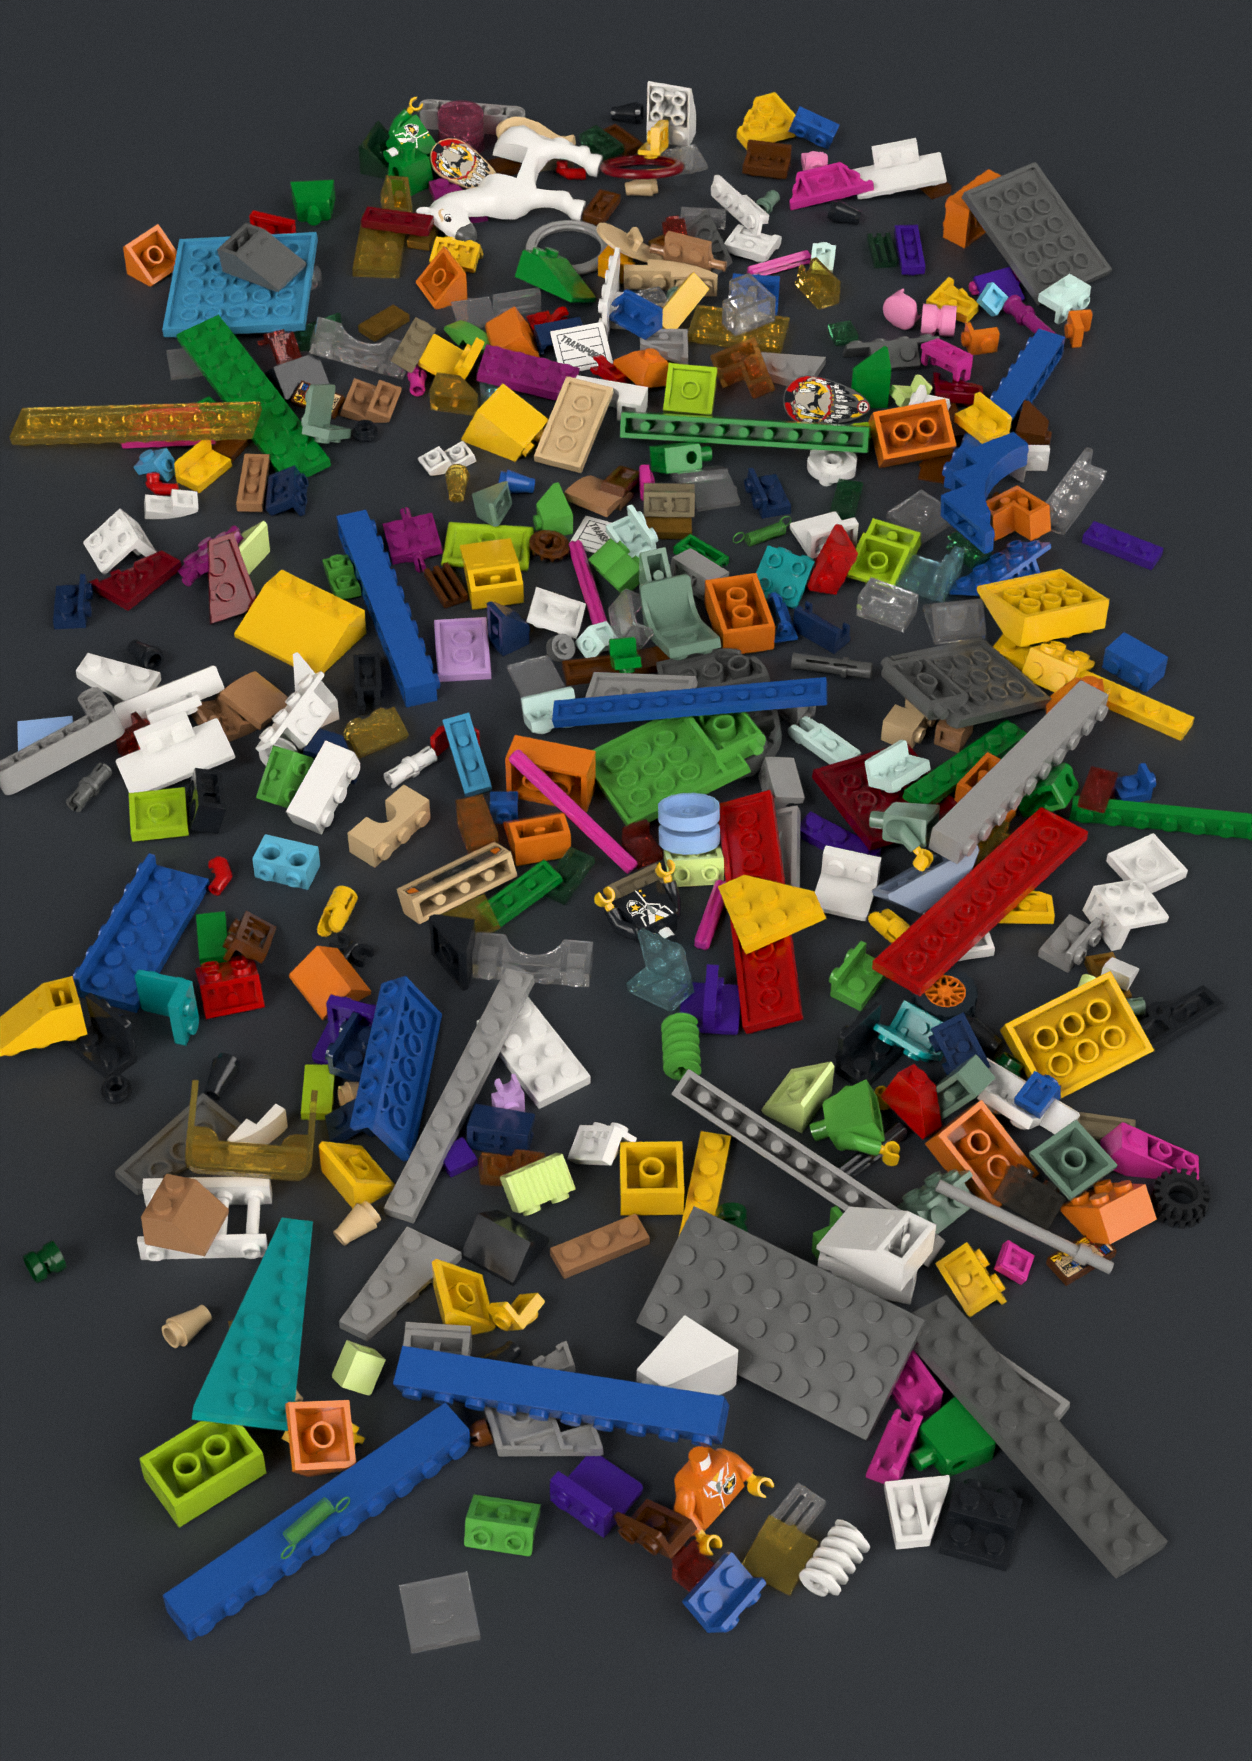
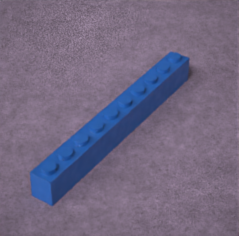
[942,329,1065,489]
[336,510,440,708]
[393,1346,730,1448]
[163,1403,471,1641]

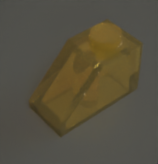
[380,175,413,213]
[429,372,479,416]

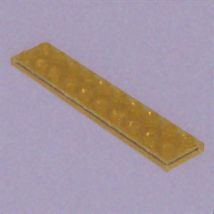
[10,401,262,446]

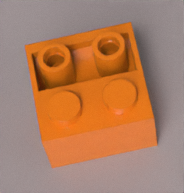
[503,812,571,866]
[1059,1179,1157,1244]

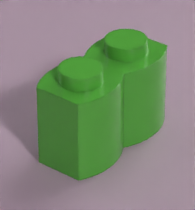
[588,538,640,597]

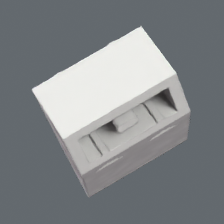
[647,81,696,147]
[816,1207,936,1291]

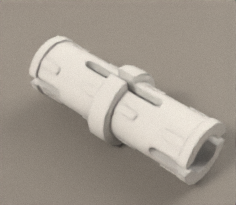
[384,746,437,788]

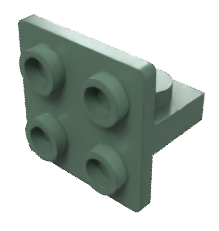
[896,1169,973,1234]

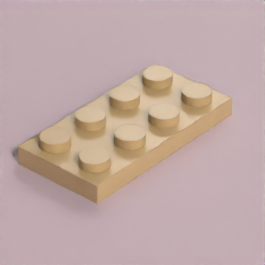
[534,376,614,473]

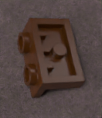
[222,911,276,964]

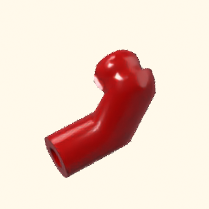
[555,160,586,180]
[145,472,179,496]
[208,856,233,896]

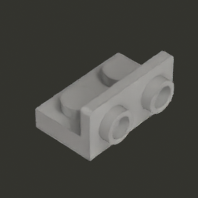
[1038,914,1102,973]

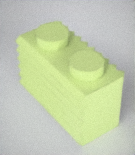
[500,1153,576,1216]

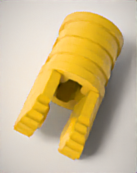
[317,886,358,937]
[868,908,910,944]

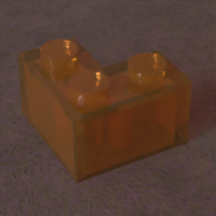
[710,337,776,399]

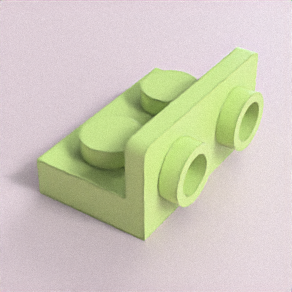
[664,846,724,887]

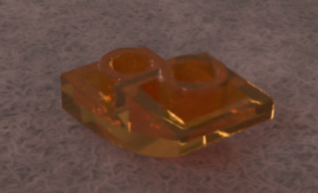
[478,1149,545,1186]

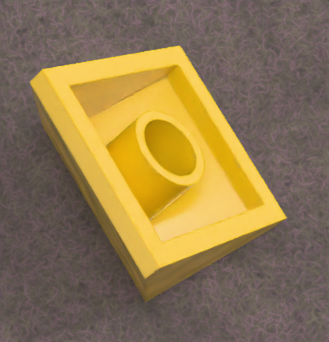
[319,1141,395,1209]
[432,1259,496,1335]

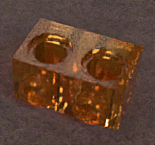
[456,794,499,854]

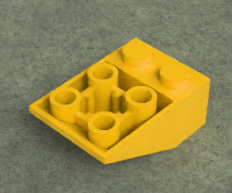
[460,538,524,610]
[0,976,88,1056]

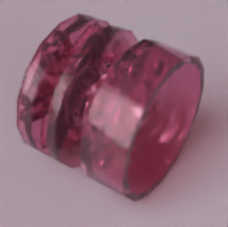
[437,100,485,154]

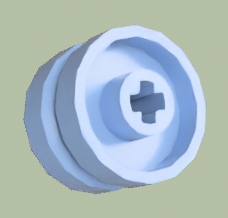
[658,793,720,855]

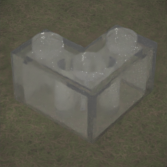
[722,273,776,336]

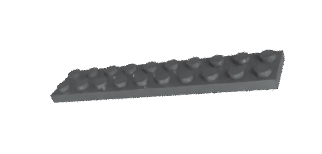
[912,1295,1168,1579]

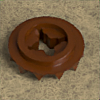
[529,530,570,563]

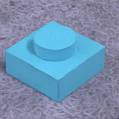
[976,282,1008,317]

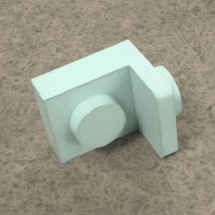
[809,242,836,275]
[575,621,620,658]

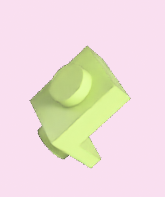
[889,375,932,407]

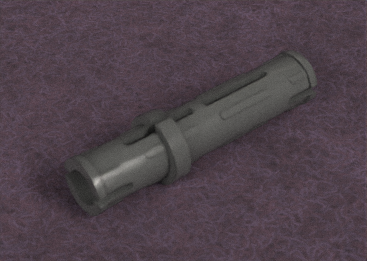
[791,652,873,679]

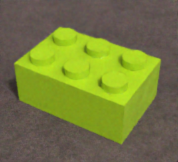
[139,1421,266,1528]

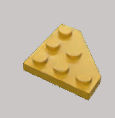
[737,92,796,150]
[718,875,826,954]

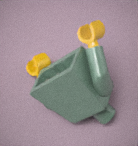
[869,802,940,871]

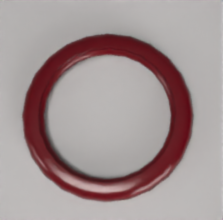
[600,155,685,180]

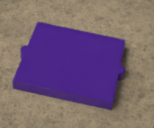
[973,267,1025,302]

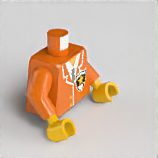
[674,1446,774,1556]

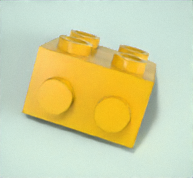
[1022,640,1095,693]

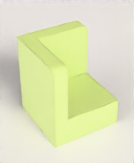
[332,1340,386,1395]

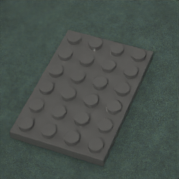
[961,162,1112,306]

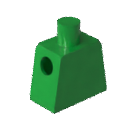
[387,142,434,201]
[291,180,335,226]
[649,442,712,474]
[1018,762,1079,818]
[910,1397,996,1477]

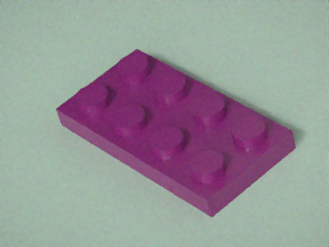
[476,344,580,401]

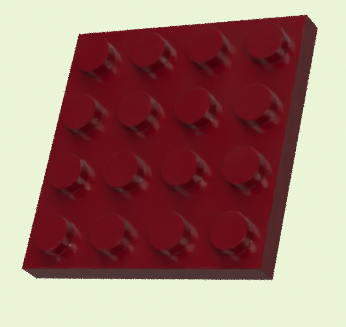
[812,743,957,851]

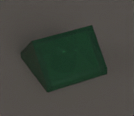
[358,121,389,180]

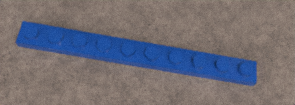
[552,677,827,728]

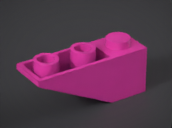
[1100,1122,1199,1180]

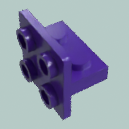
[680,964,740,1035]

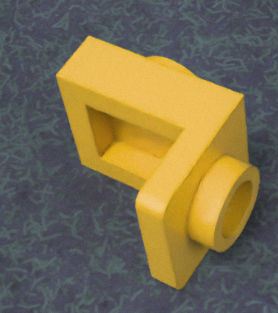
[487,1293,545,1331]

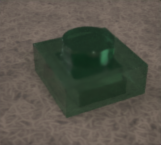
[828,320,859,346]

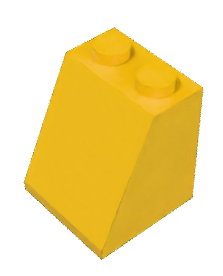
[461,384,549,462]

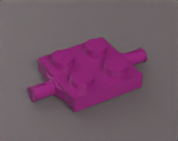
[383,507,443,573]
[178,525,244,587]

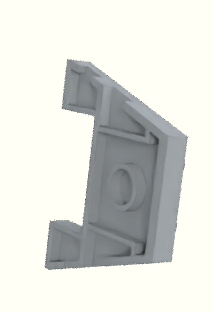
[484,1341,604,1457]

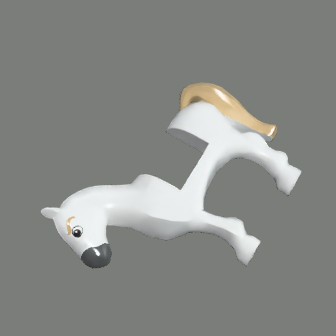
[416,117,603,242]

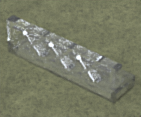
[1045,447,1107,536]

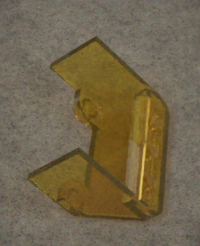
[185,1080,318,1181]

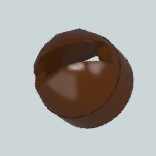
[468,1418,494,1447]

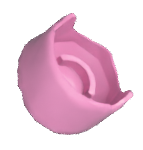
[883,288,922,330]

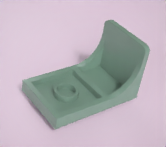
[639,574,721,660]

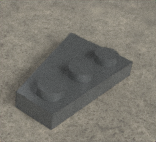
[677,208,733,274]

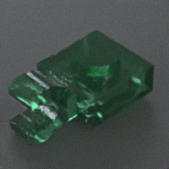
[946,531,992,570]

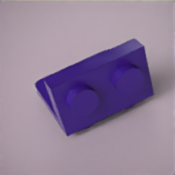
[312,994,376,1065]
[550,1456,643,1538]

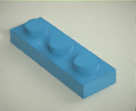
[443,713,492,797]

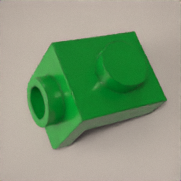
[609,637,642,673]

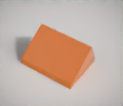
[123,224,177,287]
[415,246,467,310]
[485,306,540,358]
[289,946,372,1020]
[285,1400,356,1477]

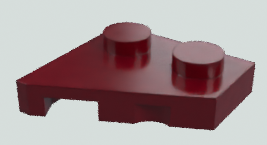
[932,372,984,406]

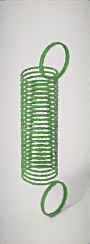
[732,516,791,546]
[281,1497,350,1559]

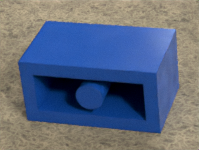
[1102,632,1168,693]

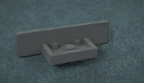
[843,334,940,371]

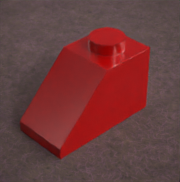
[880,1064,942,1140]

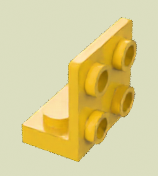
[418,334,485,389]

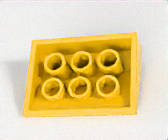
[234,569,367,674]
[977,569,1109,647]
[1000,971,1154,1098]

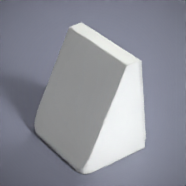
[1101,957,1139,991]

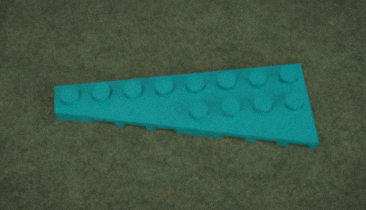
[191,1218,313,1431]

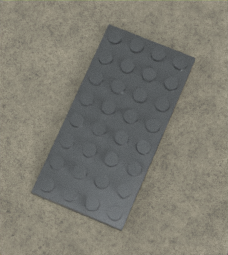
[636,1206,926,1441]

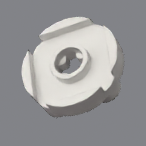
[807,450,857,486]

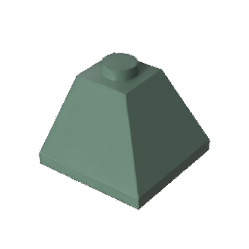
[1029,1119,1118,1202]

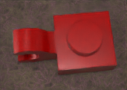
[526,307,569,335]
[590,355,631,384]

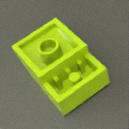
[846,518,921,591]

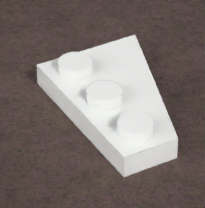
[76,653,161,703]

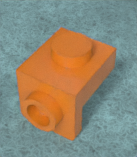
[1064,310,1092,348]
[961,322,1000,355]

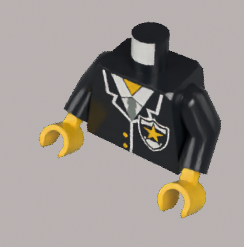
[594,859,681,948]

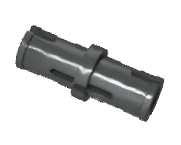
[66,762,112,812]

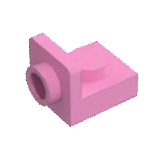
[801,151,828,171]

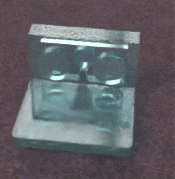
[896,546,965,603]
[626,928,694,1012]

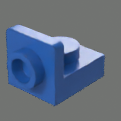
[1110,763,1156,802]
[489,791,518,824]
[1014,1071,1061,1119]

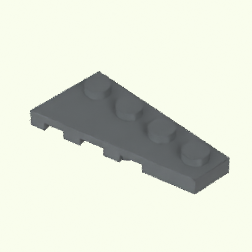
[115,1093,241,1196]

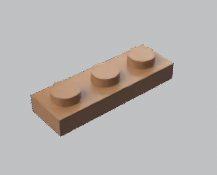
[236,454,270,512]
[550,1214,650,1279]

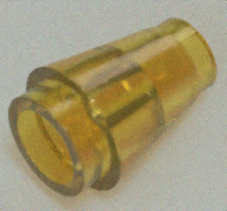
[445,464,470,503]

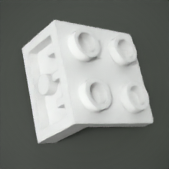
[83,509,157,575]
[790,512,859,558]
[815,846,881,921]
[1082,878,1169,951]

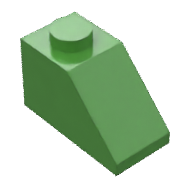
[533,482,573,536]

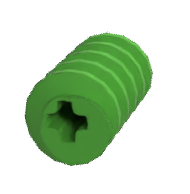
[661,1013,701,1081]

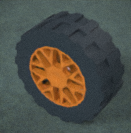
[911,967,978,1022]

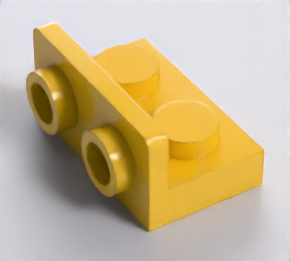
[638,120,669,159]
[429,236,484,273]
[954,392,1012,444]
[174,437,232,493]
[935,1242,1007,1317]

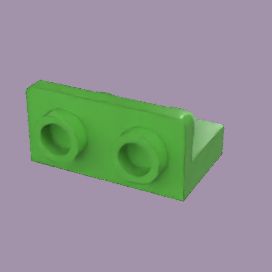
[256,745,313,808]
[829,941,887,1011]
[464,1494,541,1556]

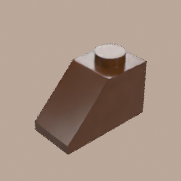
[1015,400,1052,445]

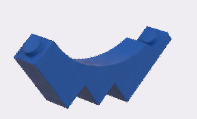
[941,432,1029,554]

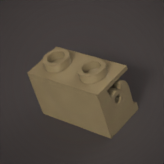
[644,483,695,517]

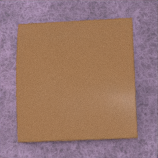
[340,378,402,423]
[564,475,634,517]
[220,671,288,730]
[191,692,257,742]

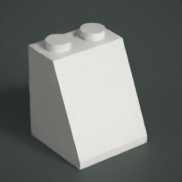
[637,1315,738,1395]

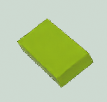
[301,1065,336,1120]

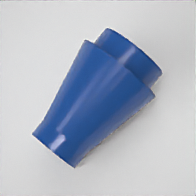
[499,469,535,494]

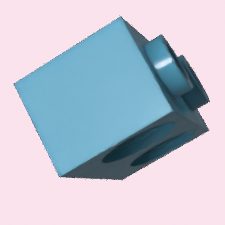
[252,834,320,890]

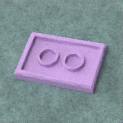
[434,617,491,682]

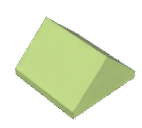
[238,521,270,574]
[761,1062,835,1133]

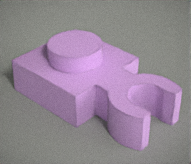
[491,1074,525,1112]

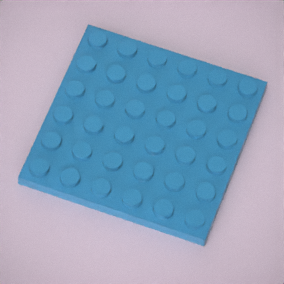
[162,232,318,337]

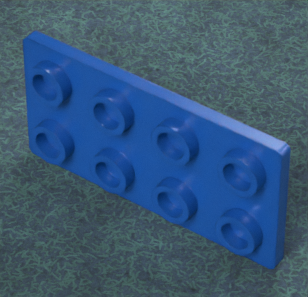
[948,540,1052,596]

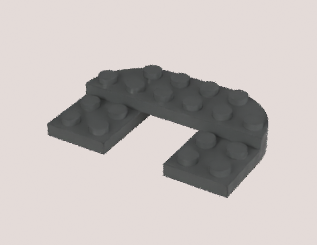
[656,648,782,780]

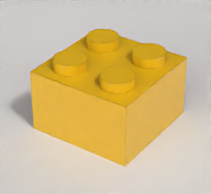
[620,1141,684,1215]

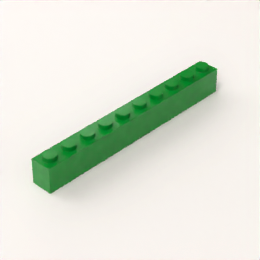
[620,411,871,453]

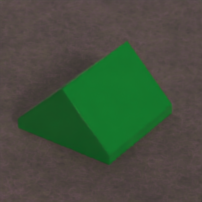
[851,346,891,409]

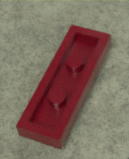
[361,206,434,237]

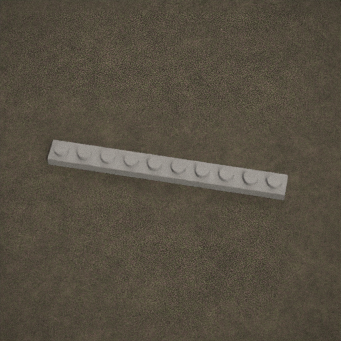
[384,968,535,1224]

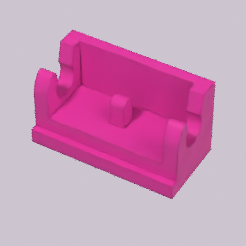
[921,338,973,382]
[891,1350,943,1421]
[866,1409,923,1484]

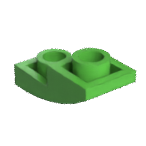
[444,320,490,356]
[322,554,362,600]

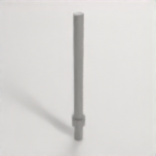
[935,1179,1114,1274]

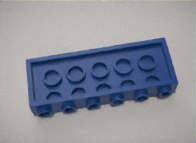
[73,853,210,1013]
[350,976,442,1161]

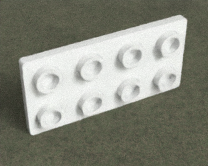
[853,138,947,199]
[598,247,640,340]
[116,711,235,793]

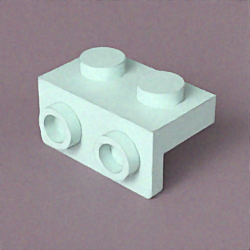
[1038,274,1091,325]
[606,504,658,558]
[521,686,575,734]
[865,740,931,793]

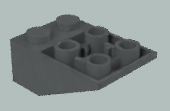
[217,223,306,292]

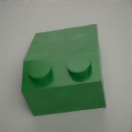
[515,247,596,303]

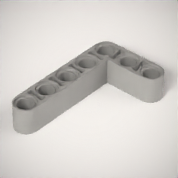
[419,99,525,135]
[0,687,125,795]

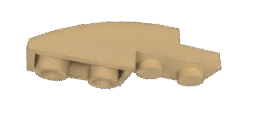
[624,259,718,296]

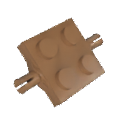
[650,231,727,272]

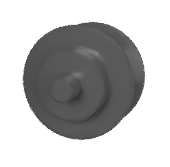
[546,634,576,662]

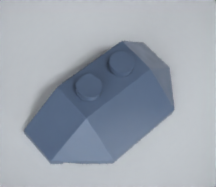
[872,845,979,914]

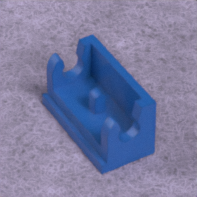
[609,289,663,340]

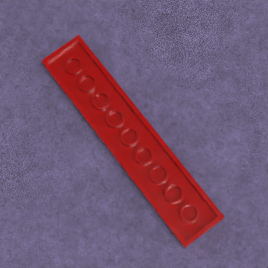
[719,790,803,1034]
[872,807,1088,996]

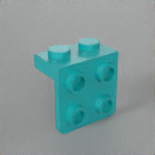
[756,545,817,609]
[134,970,199,1046]
[873,1000,943,1063]

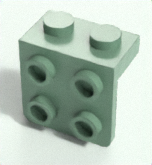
[301,384,352,444]

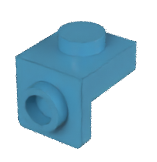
[134,448,175,482]

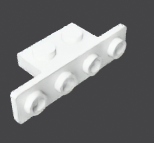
[711,175,769,236]
[114,665,225,730]
[255,671,332,752]
[977,1057,1080,1134]

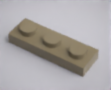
[391,317,436,373]

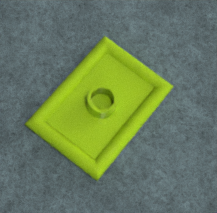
[441,522,534,572]

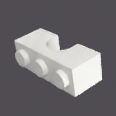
[576,375,648,421]

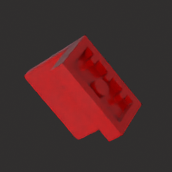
[195,955,265,1019]

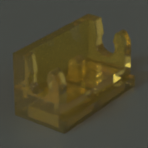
[795,257,841,310]

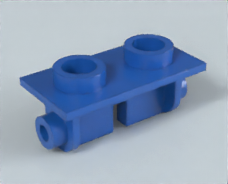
[766,592,798,643]

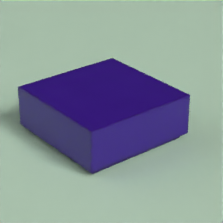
[443,1137,478,1178]

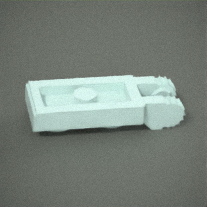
[787,716,861,764]

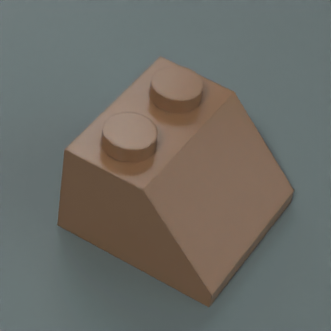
[141,1174,229,1257]

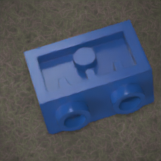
[789,106,839,150]
[682,1552,767,1633]

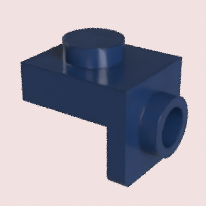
[325,1099,375,1143]

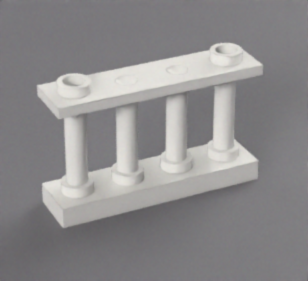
[137,1176,272,1261]

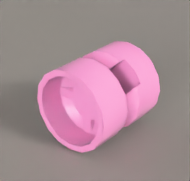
[920,304,957,337]

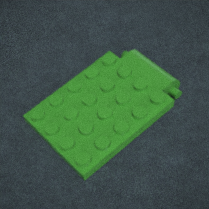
[593,712,766,832]

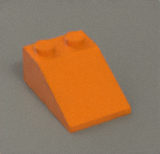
[924,1100,1039,1207]

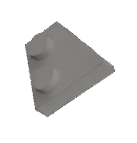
[640,329,688,365]

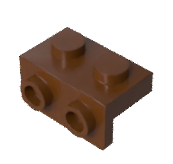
[742,140,792,179]
[613,1499,697,1559]

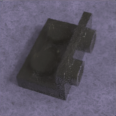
[991,1163,1066,1231]

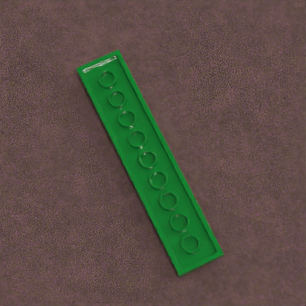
[176,315,331,478]

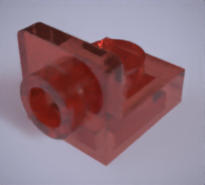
[116,711,151,757]
[622,819,663,869]
[671,1539,714,1592]

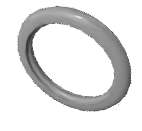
[526,220,608,275]

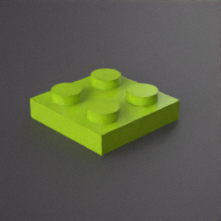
[663,363,718,416]
[129,787,189,842]

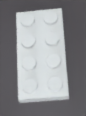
[477,997,591,1109]

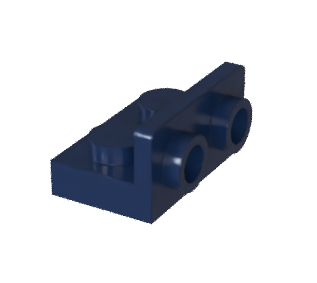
[266,465,309,516]
[744,468,791,519]
[53,574,93,629]
[325,1012,371,1082]
[928,1012,991,1075]

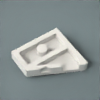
[884,1475,950,1549]

